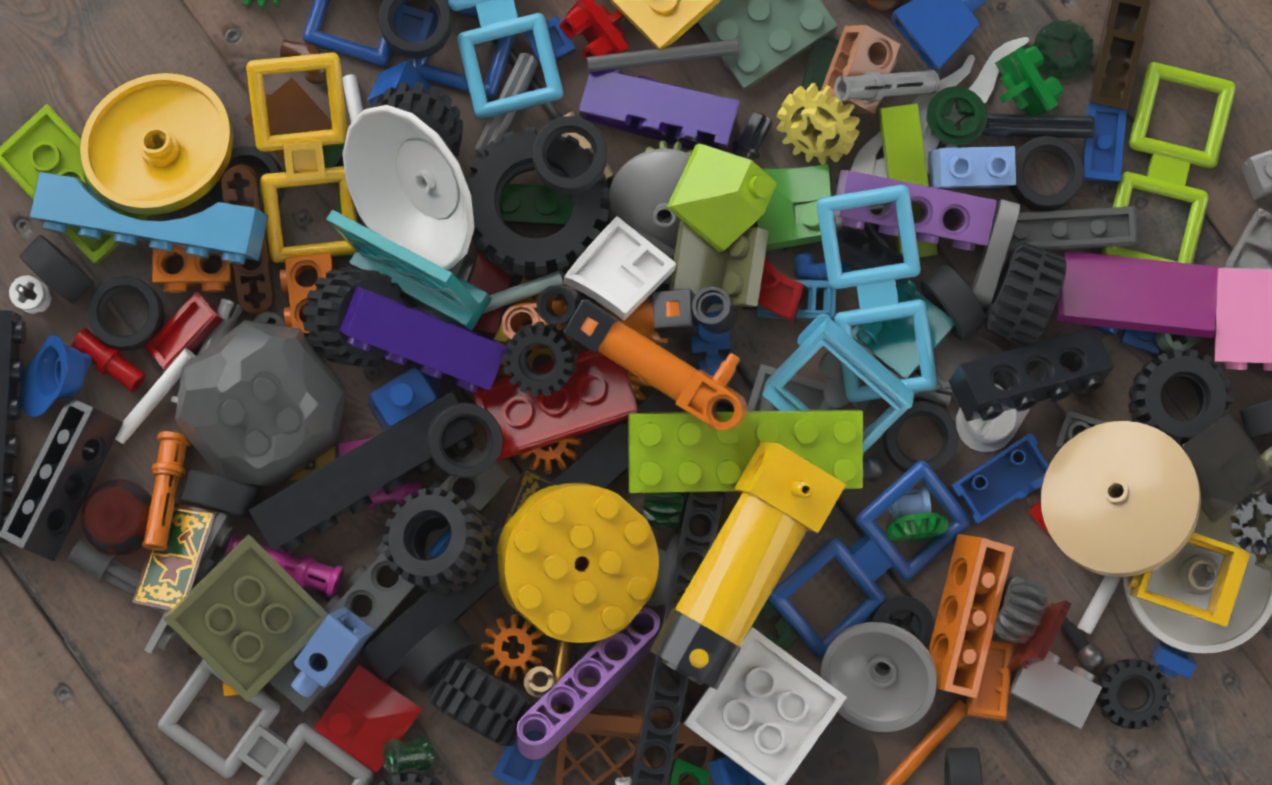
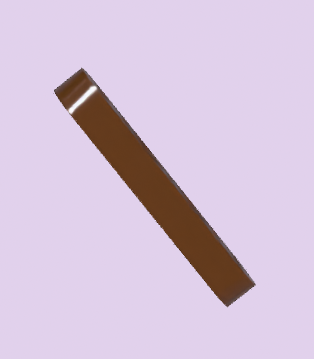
[221,164,275,314]

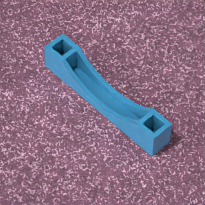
[30,172,268,265]

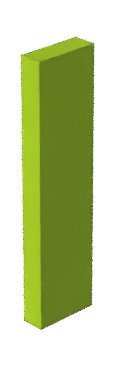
[878,103,938,258]

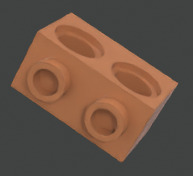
[821,25,901,114]

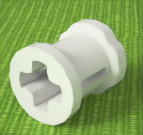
[9,275,52,314]

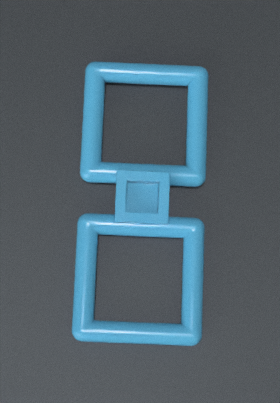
[447,0,563,119]
[816,185,938,403]

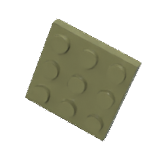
[163,534,329,703]

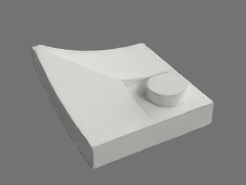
[563,216,676,321]

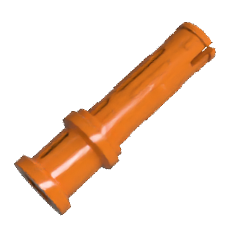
[142,431,192,551]

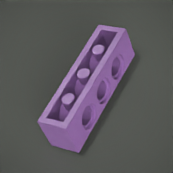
[833,170,997,251]

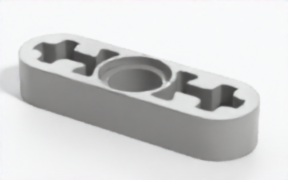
[972,199,1020,309]

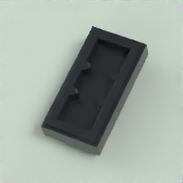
[837,226,904,288]

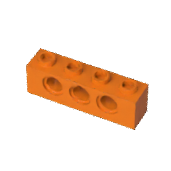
[928,534,1014,699]

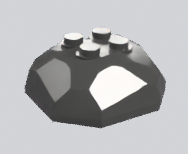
[175,320,346,488]

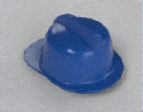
[20,335,92,418]

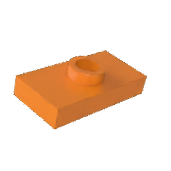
[965,640,1014,722]

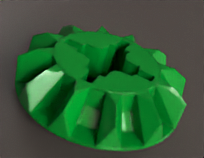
[886,513,949,542]

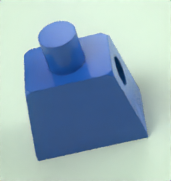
[890,0,986,74]
[367,366,446,431]

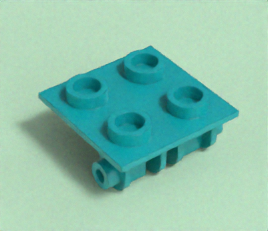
[852,278,955,379]

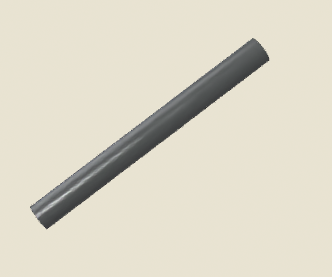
[586,39,739,72]

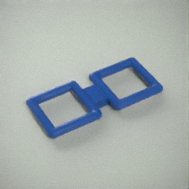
[303,0,519,99]
[769,461,971,658]

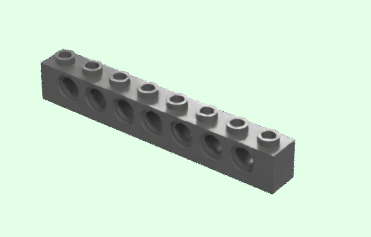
[269,447,512,713]

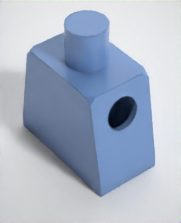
[291,606,375,698]

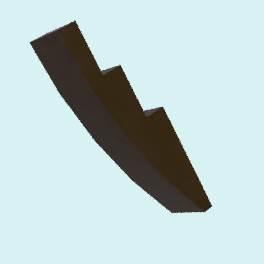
[1089,0,1151,111]

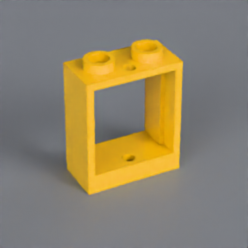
[1127,533,1250,627]

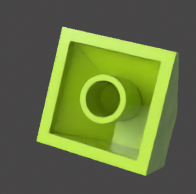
[667,144,777,252]

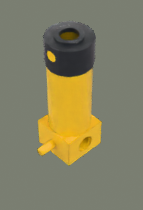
[649,442,846,690]

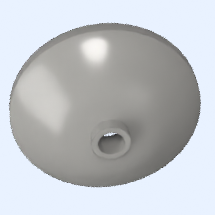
[609,149,691,259]
[821,622,937,732]

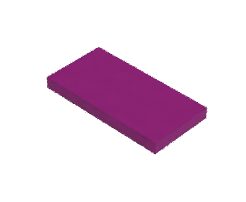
[1057,251,1220,338]

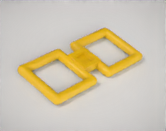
[246,52,358,263]

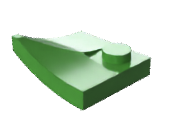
[757,164,837,251]

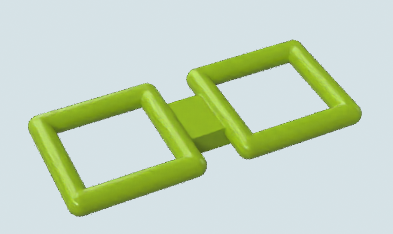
[1101,62,1236,264]

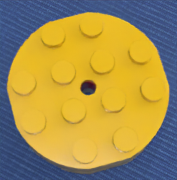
[496,483,659,643]

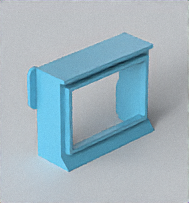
[762,314,914,454]

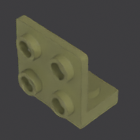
[669,219,769,307]

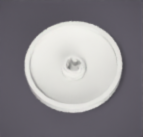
[1123,498,1272,654]

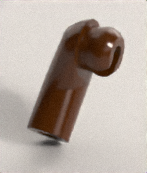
[280,39,326,84]

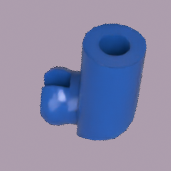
[793,253,851,281]

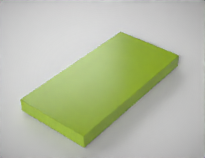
[0,104,150,265]

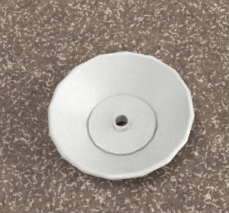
[342,105,475,270]

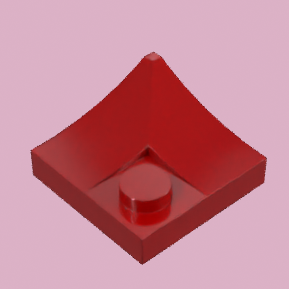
[313,665,423,773]

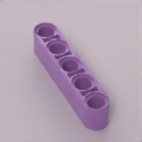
[517,607,660,760]

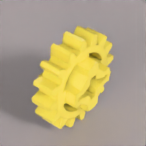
[776,83,860,165]

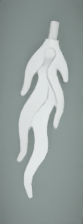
[836,37,1029,231]

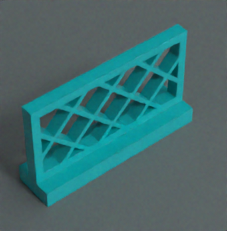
[326,210,492,331]

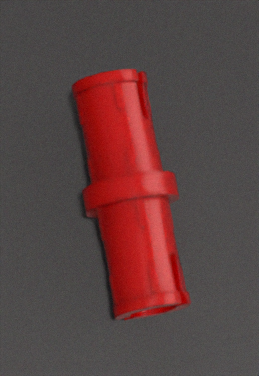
[71,328,146,393]

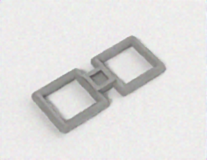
[158,659,374,785]

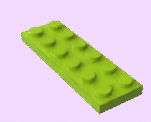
[628,410,863,493]

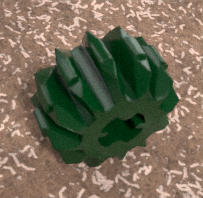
[643,492,684,530]

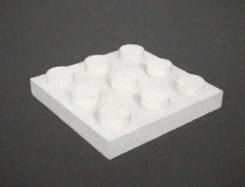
[682,627,847,785]

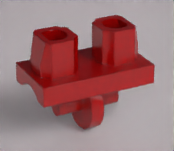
[559,0,629,61]

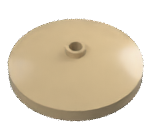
[1041,421,1201,577]

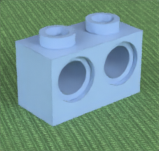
[928,146,1016,189]

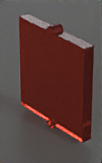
[1006,600,1072,671]

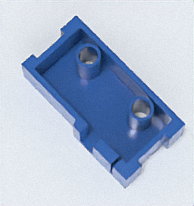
[948,433,1050,525]

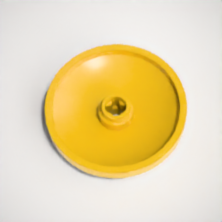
[80,73,234,215]

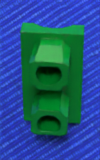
[995,46,1064,115]

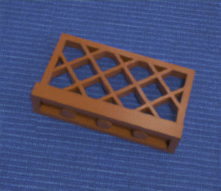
[554,704,715,785]

